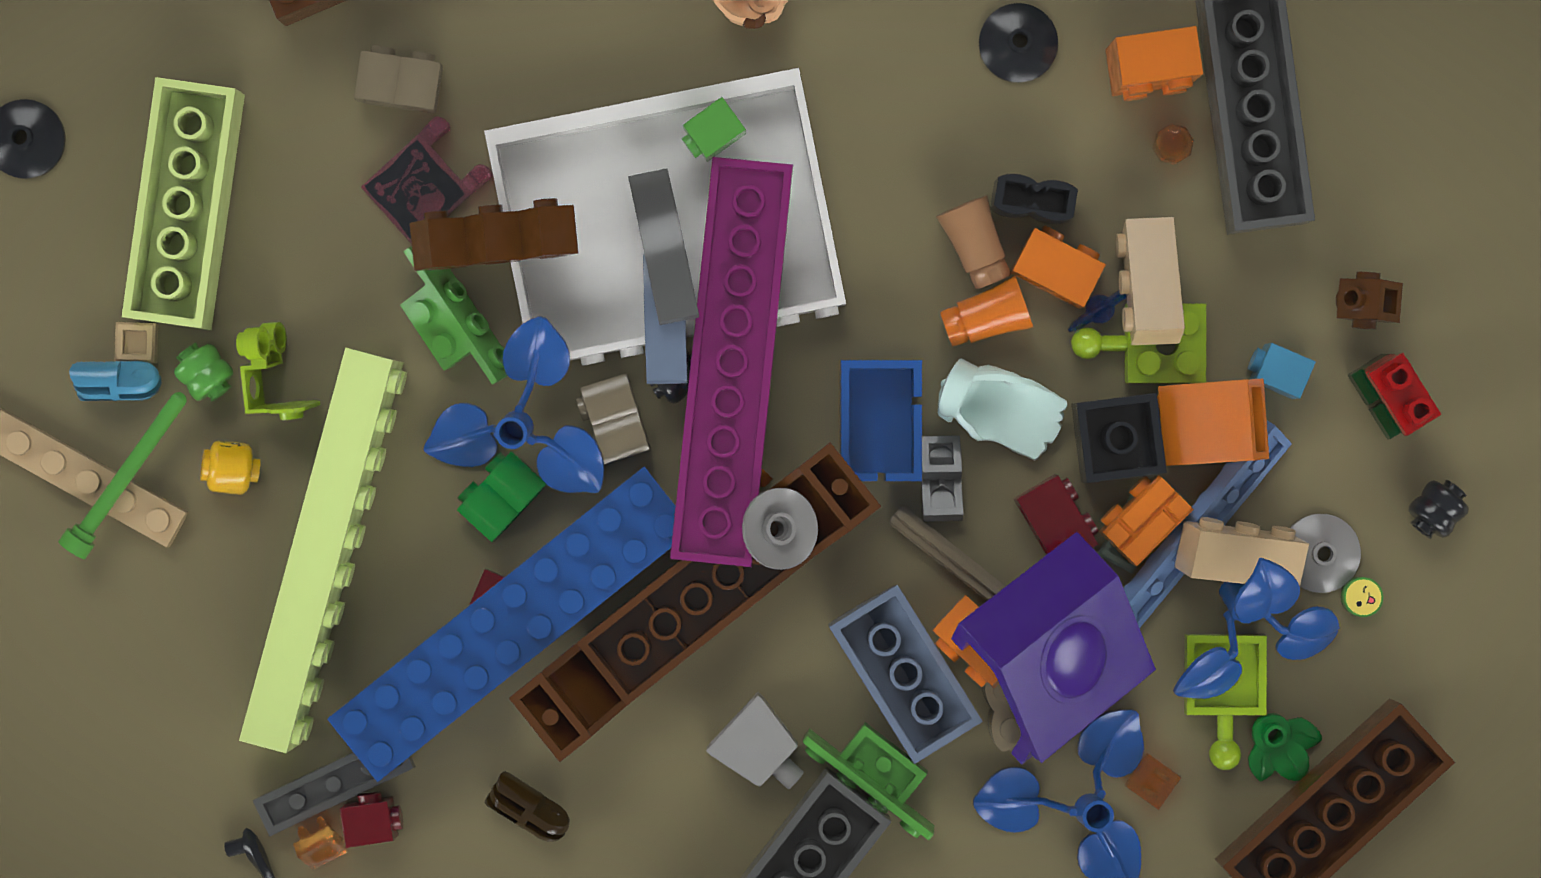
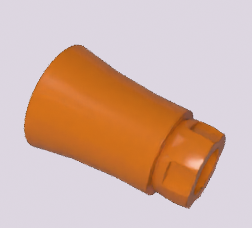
[940,276,1033,347]

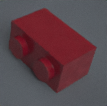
[1013,474,1099,555]

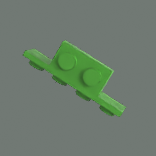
[400,246,508,385]
[803,722,935,840]

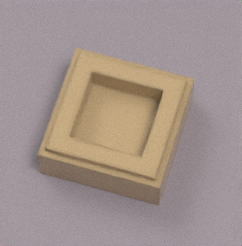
[114,322,159,363]

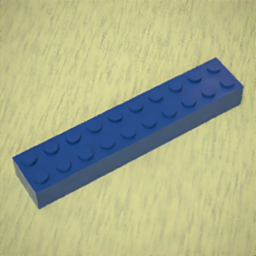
[327,467,676,782]

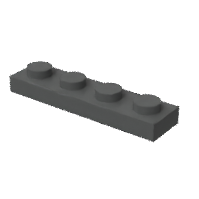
[253,752,416,837]

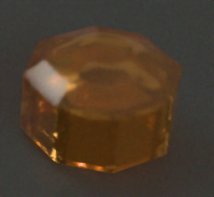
[1152,124,1194,165]

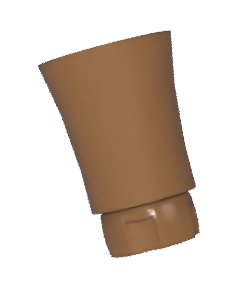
[936,195,1011,289]

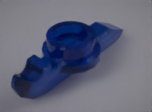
[1068,290,1127,332]

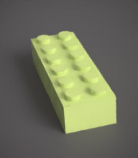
[121,77,245,330]

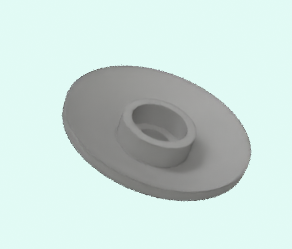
[742,488,818,570]
[1290,514,1361,593]

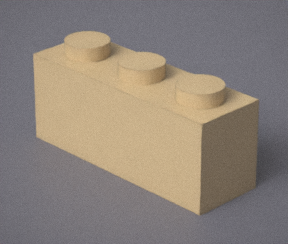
[1115,217,1185,345]
[1174,517,1309,586]

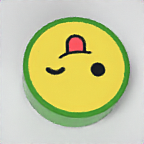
[1341,577,1383,617]

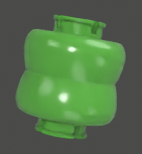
[174,343,233,402]

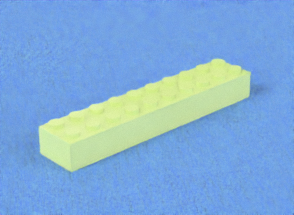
[239,347,407,753]

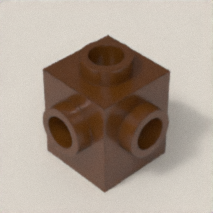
[1336,271,1403,330]

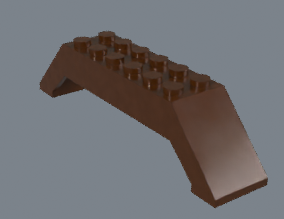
[509,442,881,762]

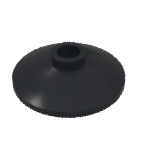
[979,3,1058,83]
[0,99,66,179]

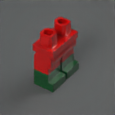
[1348,352,1442,439]

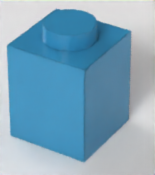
[1248,343,1316,399]

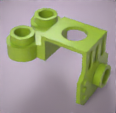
[236,322,321,420]

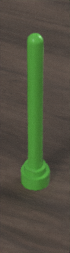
[58,392,187,559]

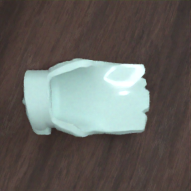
[938,358,1068,461]

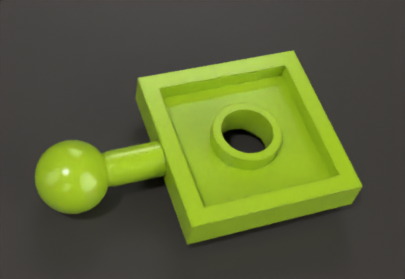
[1071,303,1206,383]
[1184,634,1267,770]

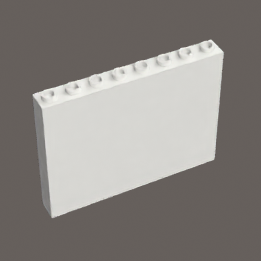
[484,68,846,366]

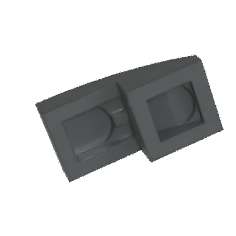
[921,435,964,522]

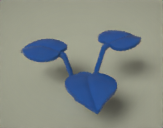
[424,316,604,493]
[1173,557,1340,699]
[973,709,1144,878]

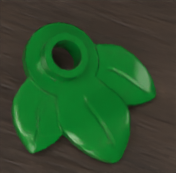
[1248,713,1322,782]

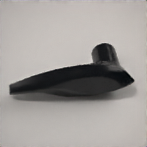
[224,828,275,878]

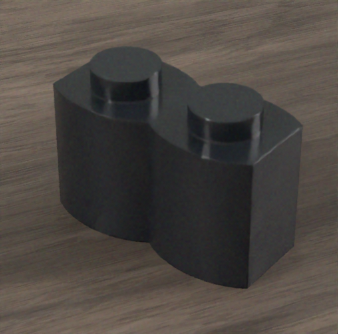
[990,174,1078,224]

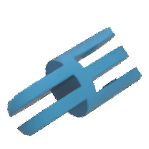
[69,361,161,401]

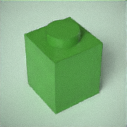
[681,97,746,162]

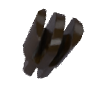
[484,771,570,842]

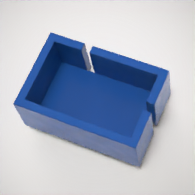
[840,360,922,481]

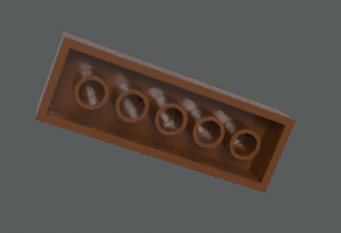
[1215,698,1455,878]

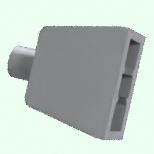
[706,692,804,790]

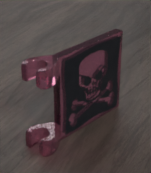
[361,116,493,244]

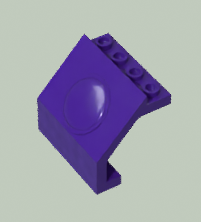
[951,532,1156,765]

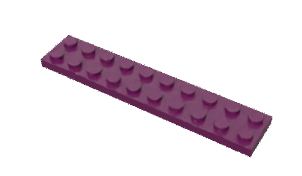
[670,157,793,567]

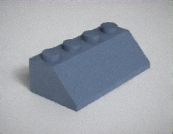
[828,585,983,764]

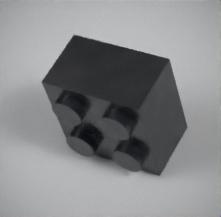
[1071,393,1167,483]

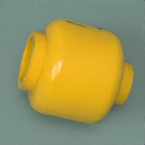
[200,440,260,495]

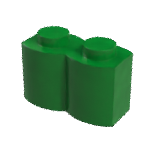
[457,451,547,542]

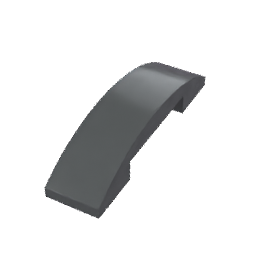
[628,168,699,325]

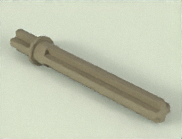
[890,506,1006,601]

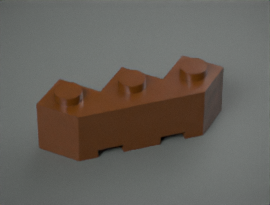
[410,198,578,271]

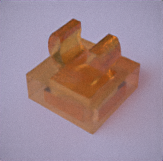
[1124,753,1182,810]
[293,816,348,870]

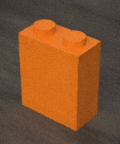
[1157,378,1269,466]

